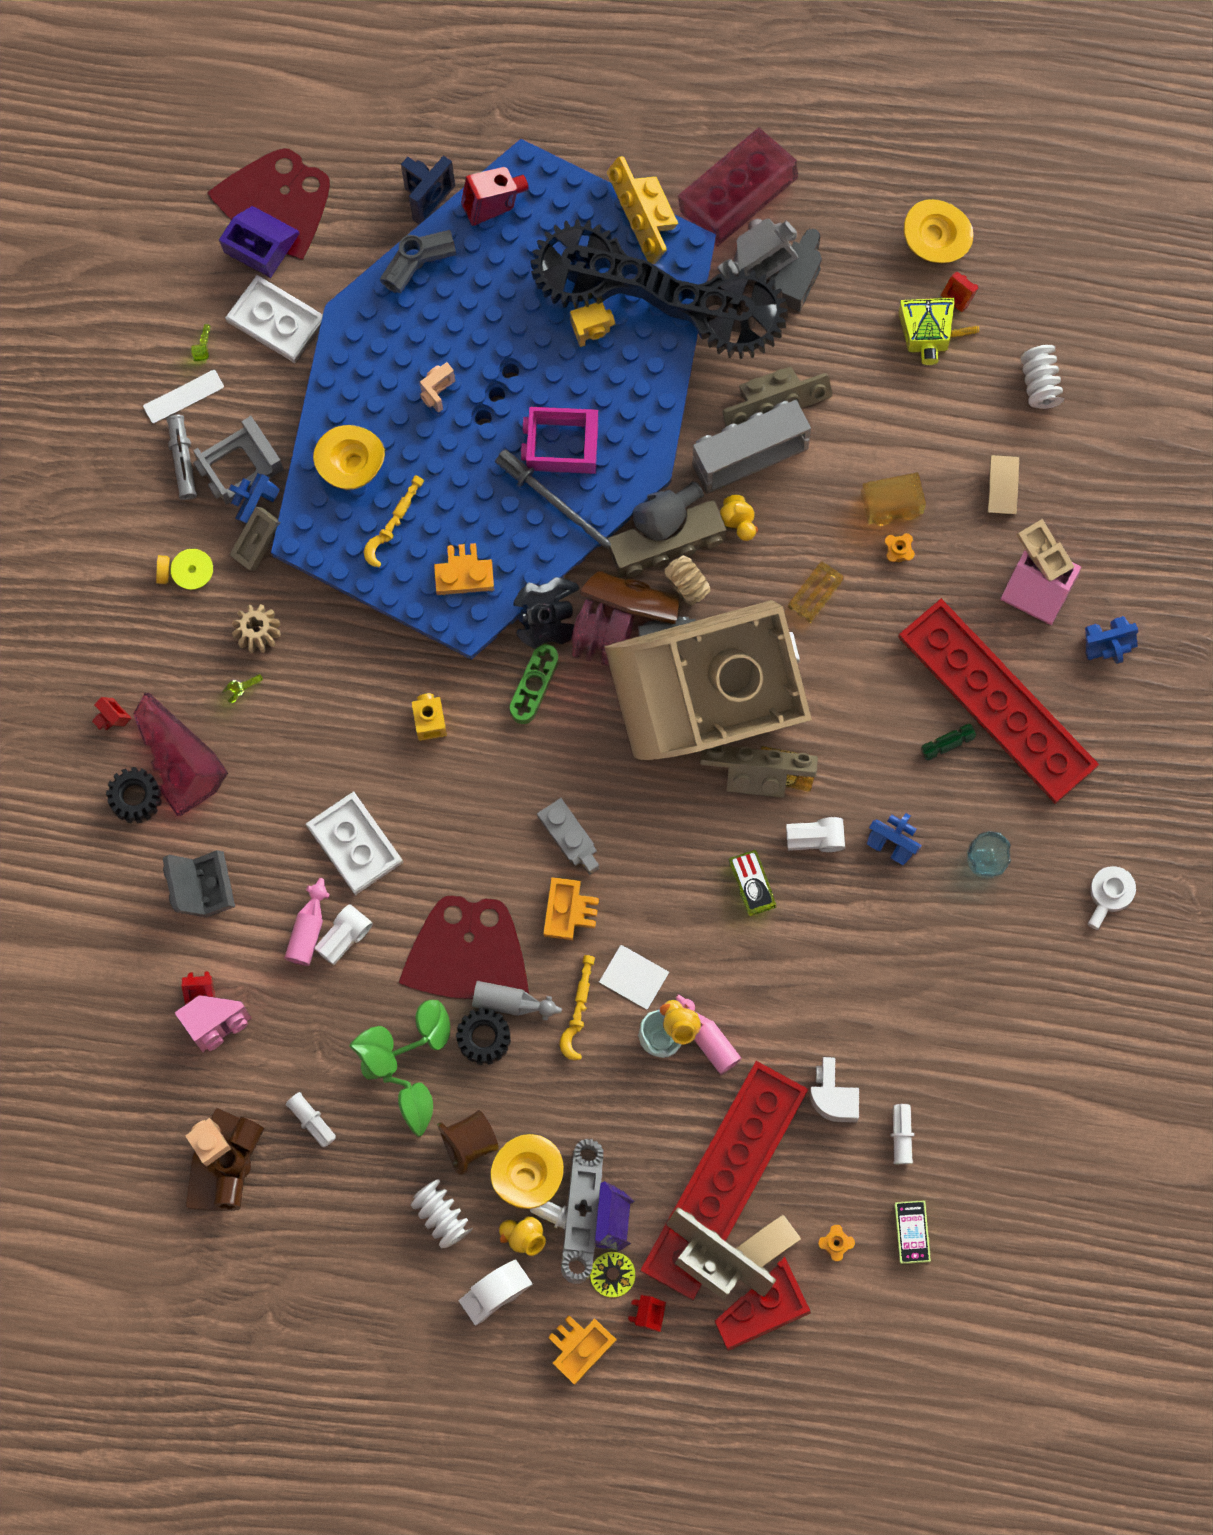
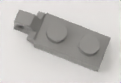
[537,798,599,875]

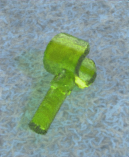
[191,324,211,362]
[222,674,263,703]

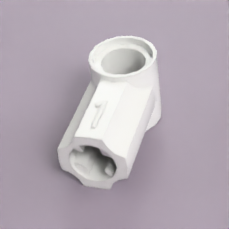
[786,817,845,852]
[314,904,373,965]

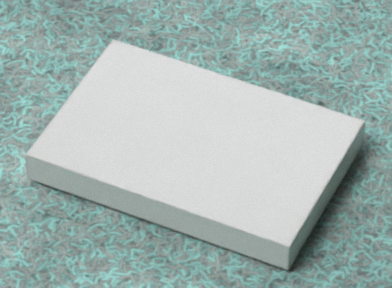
[225,275,323,363]
[306,791,403,895]

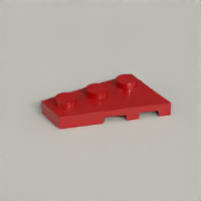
[715,1257,811,1351]

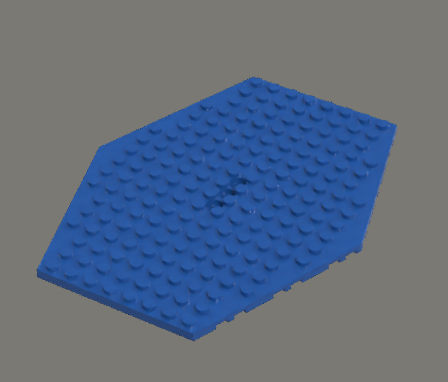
[271,139,716,660]

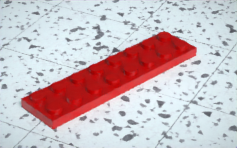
[898,598,1099,804]
[640,1061,809,1301]

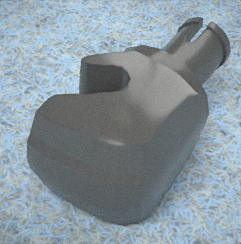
[633,481,704,541]

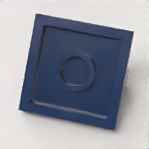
[401,155,455,225]

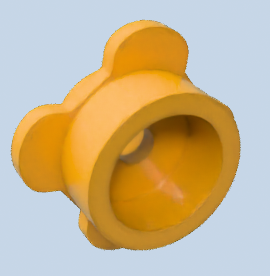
[885,533,915,562]
[818,1225,855,1261]

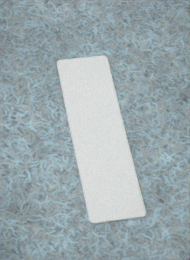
[143,370,224,423]

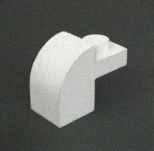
[810,1057,859,1122]
[458,1259,533,1326]

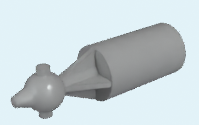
[472,981,562,1020]

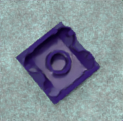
[595,1181,635,1251]

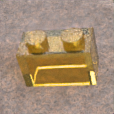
[861,472,926,525]

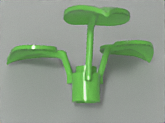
[349,1000,451,1137]

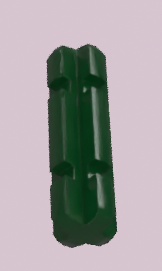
[921,724,976,760]

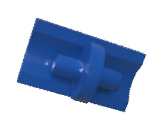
[229,473,280,523]
[1085,616,1138,664]
[867,813,922,865]

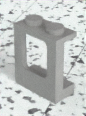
[193,416,284,505]

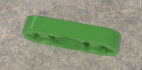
[510,644,559,724]

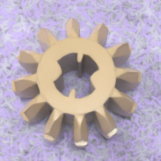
[665,555,710,605]
[232,604,281,653]

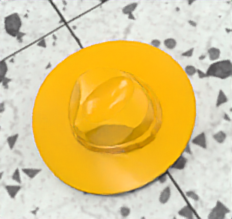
[904,200,973,263]
[313,425,385,490]
[490,1134,563,1209]

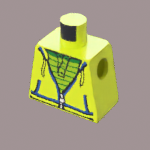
[899,298,954,365]

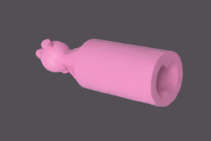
[284,878,330,966]
[676,995,742,1075]

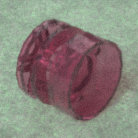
[572,599,635,667]

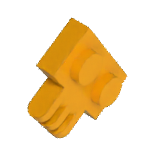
[434,543,494,595]
[543,877,599,940]
[548,1315,617,1385]

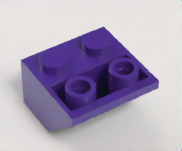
[219,206,300,278]

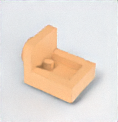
[420,362,455,413]
[185,1118,231,1167]

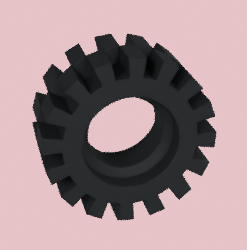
[106,767,162,824]
[456,1008,511,1065]

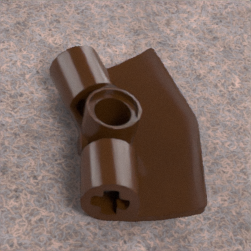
[580,571,679,624]
[186,1108,264,1211]

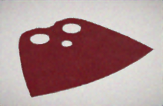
[207,148,330,260]
[399,896,529,999]

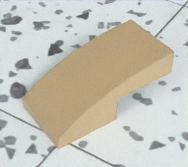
[987,455,1019,514]
[1016,519,1075,582]
[736,1215,801,1267]

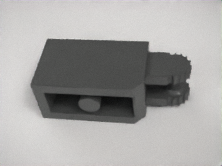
[768,228,822,312]

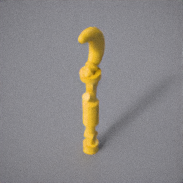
[364,475,424,568]
[560,955,595,1061]

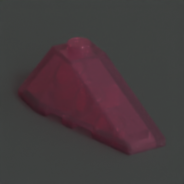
[133,693,228,816]

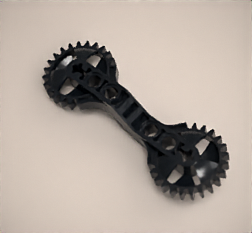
[530,219,788,359]

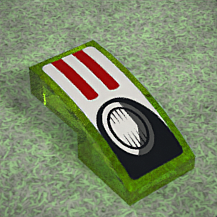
[728,850,777,917]

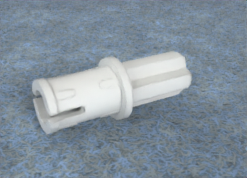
[286,1092,336,1147]
[890,1104,914,1164]
[530,1201,567,1229]

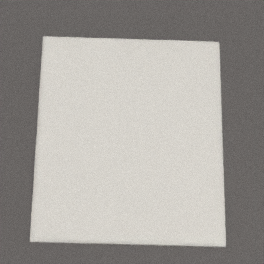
[599,945,669,1009]

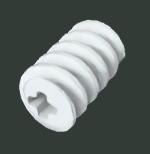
[1021,345,1064,409]
[411,1179,473,1248]

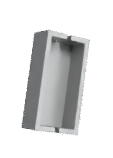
[692,400,811,494]

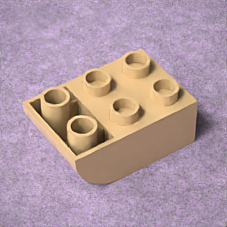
[604,600,812,760]

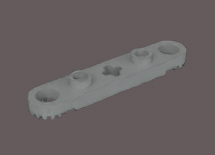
[561,1139,604,1284]

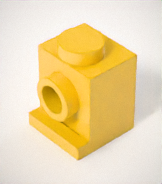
[570,302,615,347]
[412,693,447,741]

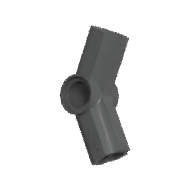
[380,230,456,293]

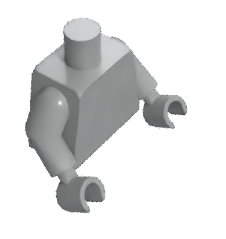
[717,219,799,279]

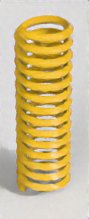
[951,326,979,338]

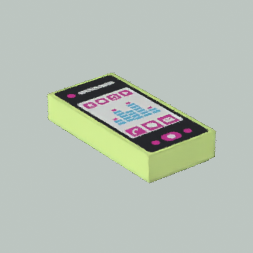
[894,1201,931,1264]

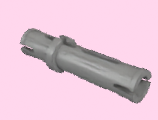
[166,415,197,500]

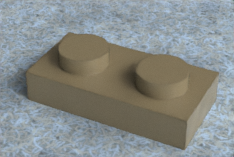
[230,507,281,571]

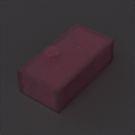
[678,127,798,247]

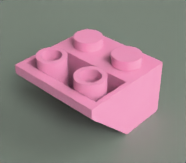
[1000,550,1081,626]
[175,995,251,1052]

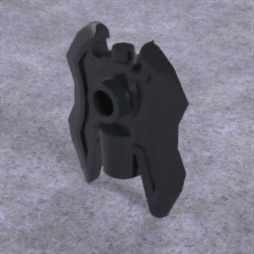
[513,578,583,649]

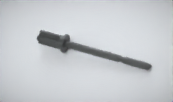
[495,449,611,549]

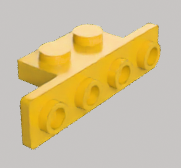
[607,156,678,264]

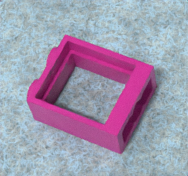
[521,407,599,474]

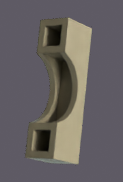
[607,500,726,577]

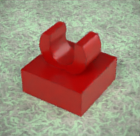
[940,272,978,312]
[92,697,132,730]
[181,971,215,1005]
[628,1295,666,1332]

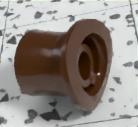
[437,1110,499,1175]

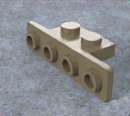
[722,366,832,427]
[700,745,818,798]
[666,1207,776,1300]

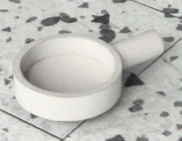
[1088,866,1136,930]

